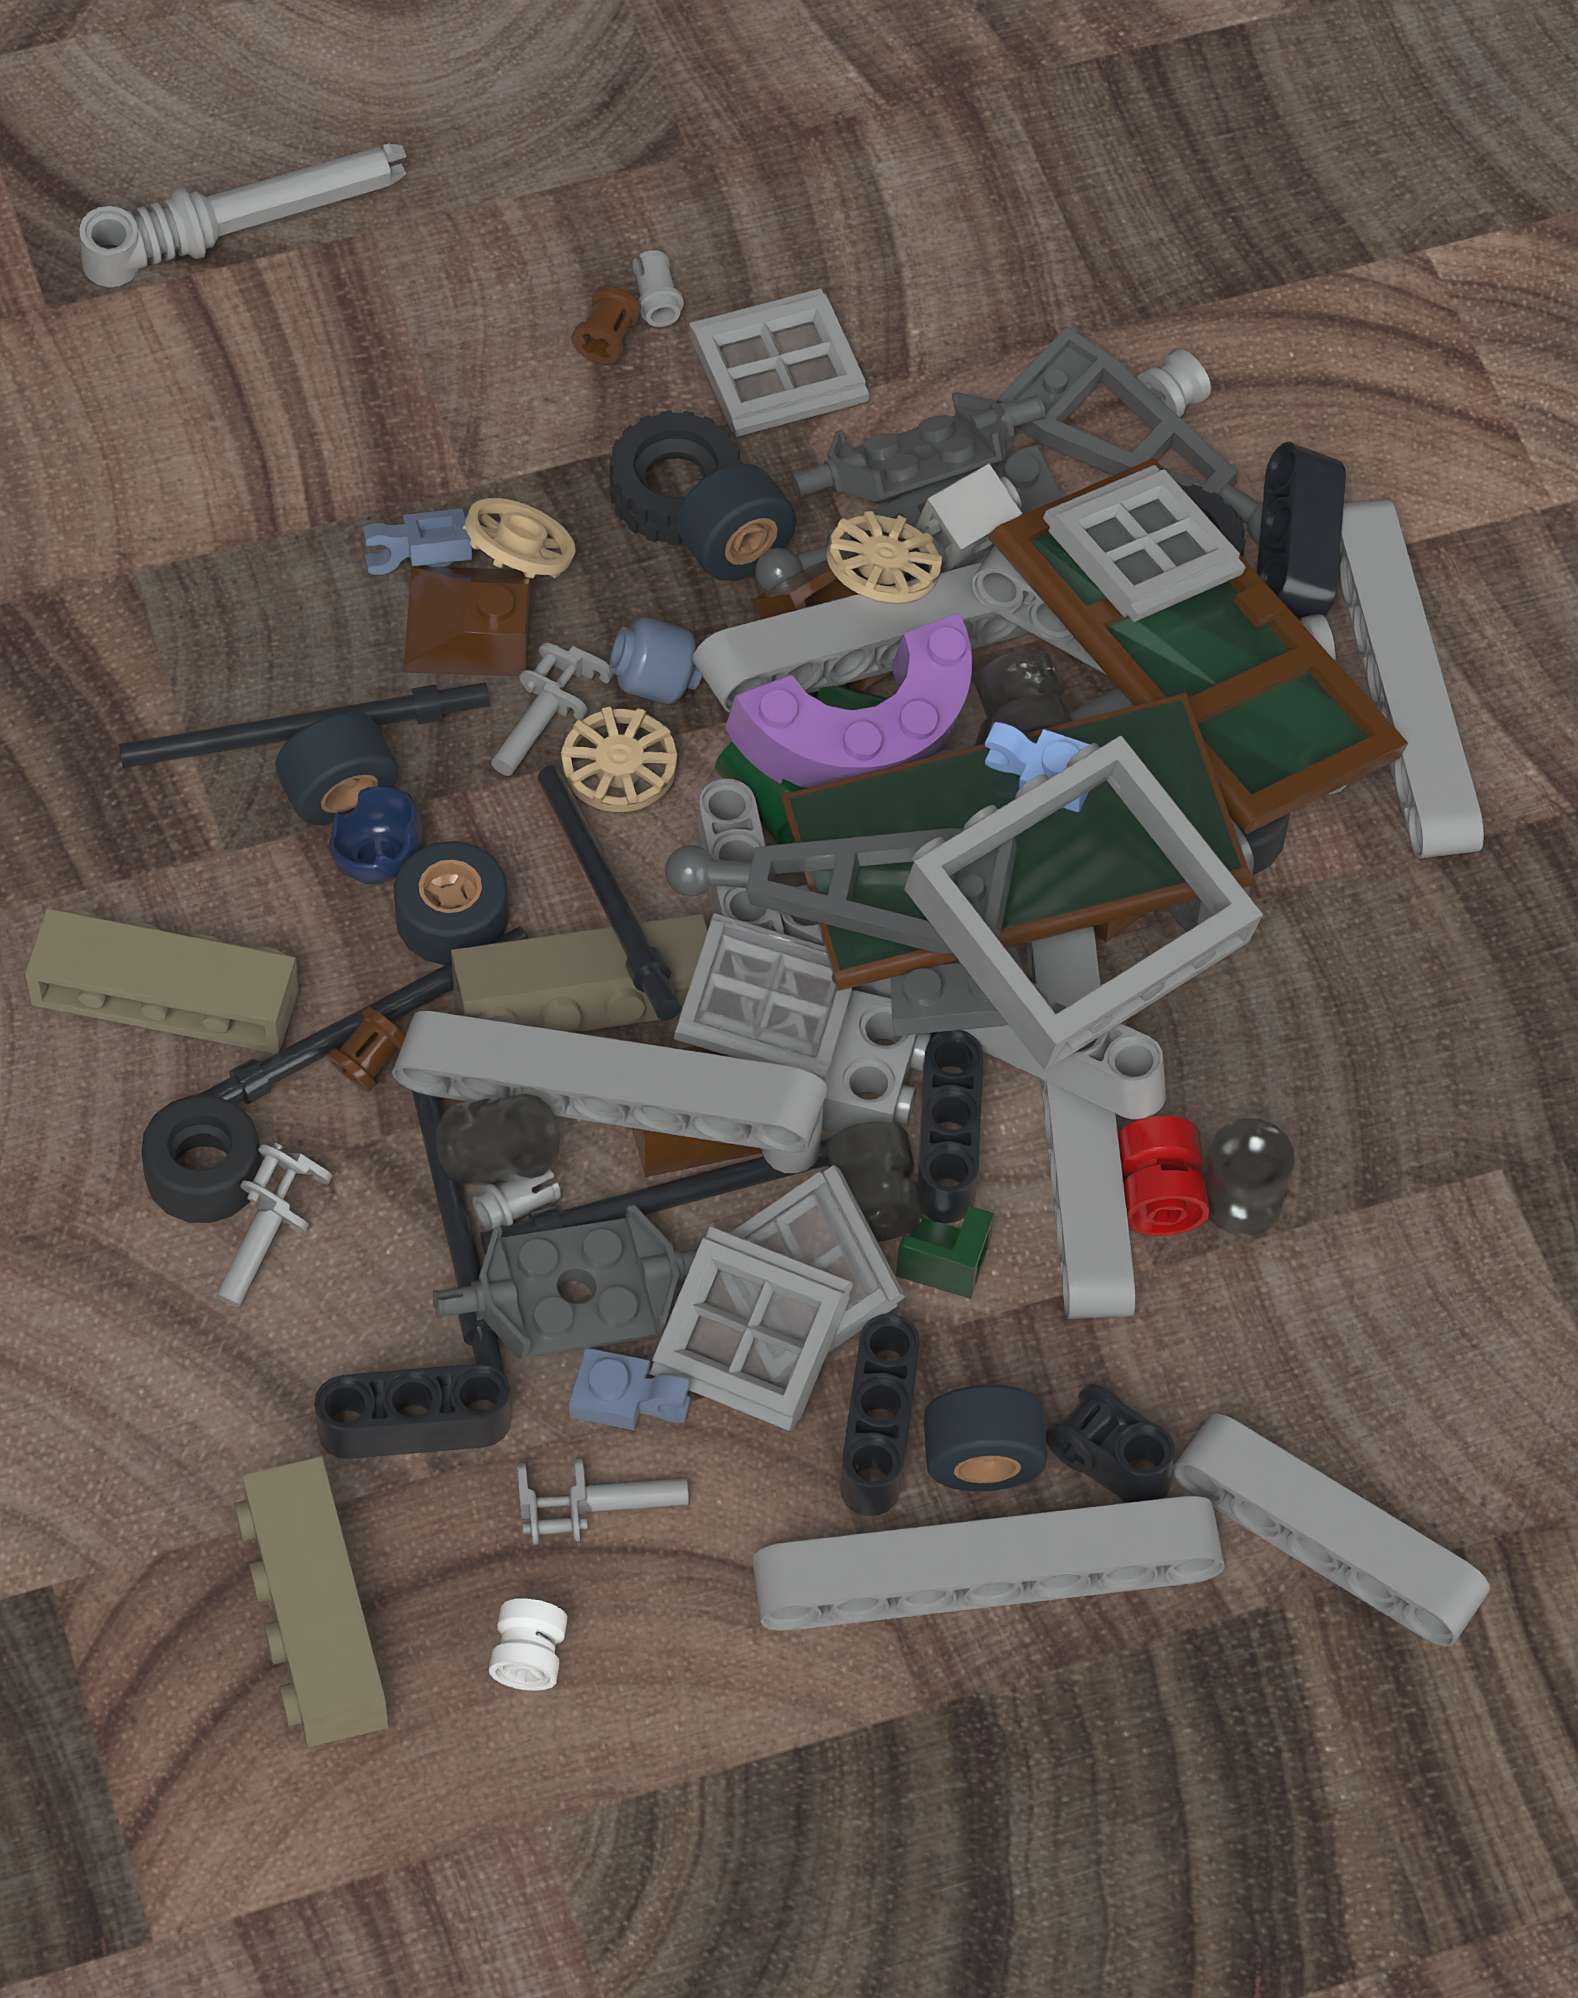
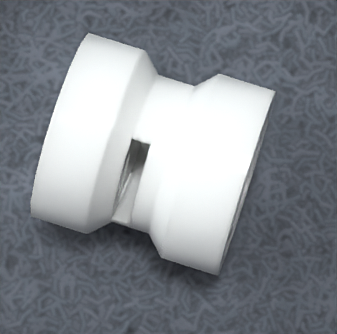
[489,1599,568,1691]

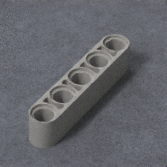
[1173,1413,1490,1647]

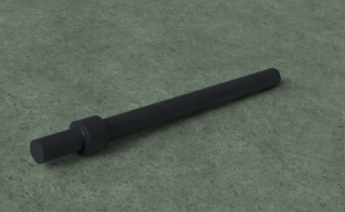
[119,682,490,768]
[538,766,681,1020]
[197,927,529,1105]
[412,1090,507,1378]
[480,1132,860,1255]

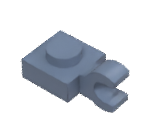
[363,508,472,575]
[568,1348,691,1431]

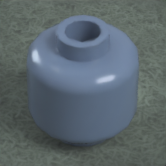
[609,617,702,704]

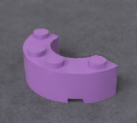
[725,613,972,788]

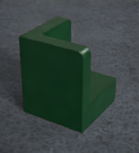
[896,1206,994,1299]

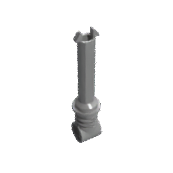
[79,143,406,287]

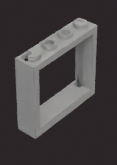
[904,736,1263,1071]

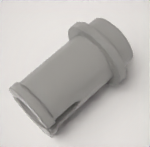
[632,250,684,327]
[472,1162,561,1230]

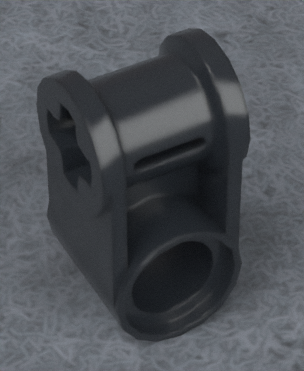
[1045,1383,1175,1503]

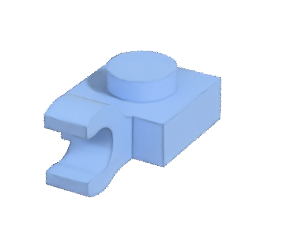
[985,722,1090,813]

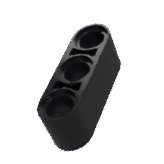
[1257,442,1346,618]
[917,1030,983,1224]
[840,1314,920,1516]
[314,1364,511,1459]

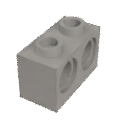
[915,464,1022,573]
[822,989,932,1146]

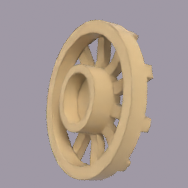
[463,498,575,579]
[826,511,942,603]
[561,707,678,812]

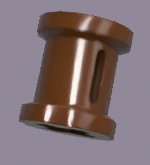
[571,285,641,365]
[325,1007,405,1093]

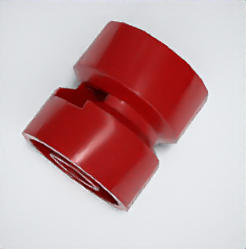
[1118,1115,1209,1236]

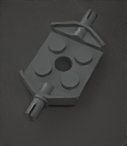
[791,392,1045,504]
[433,1205,722,1359]

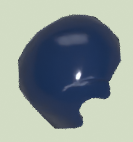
[328,786,424,885]

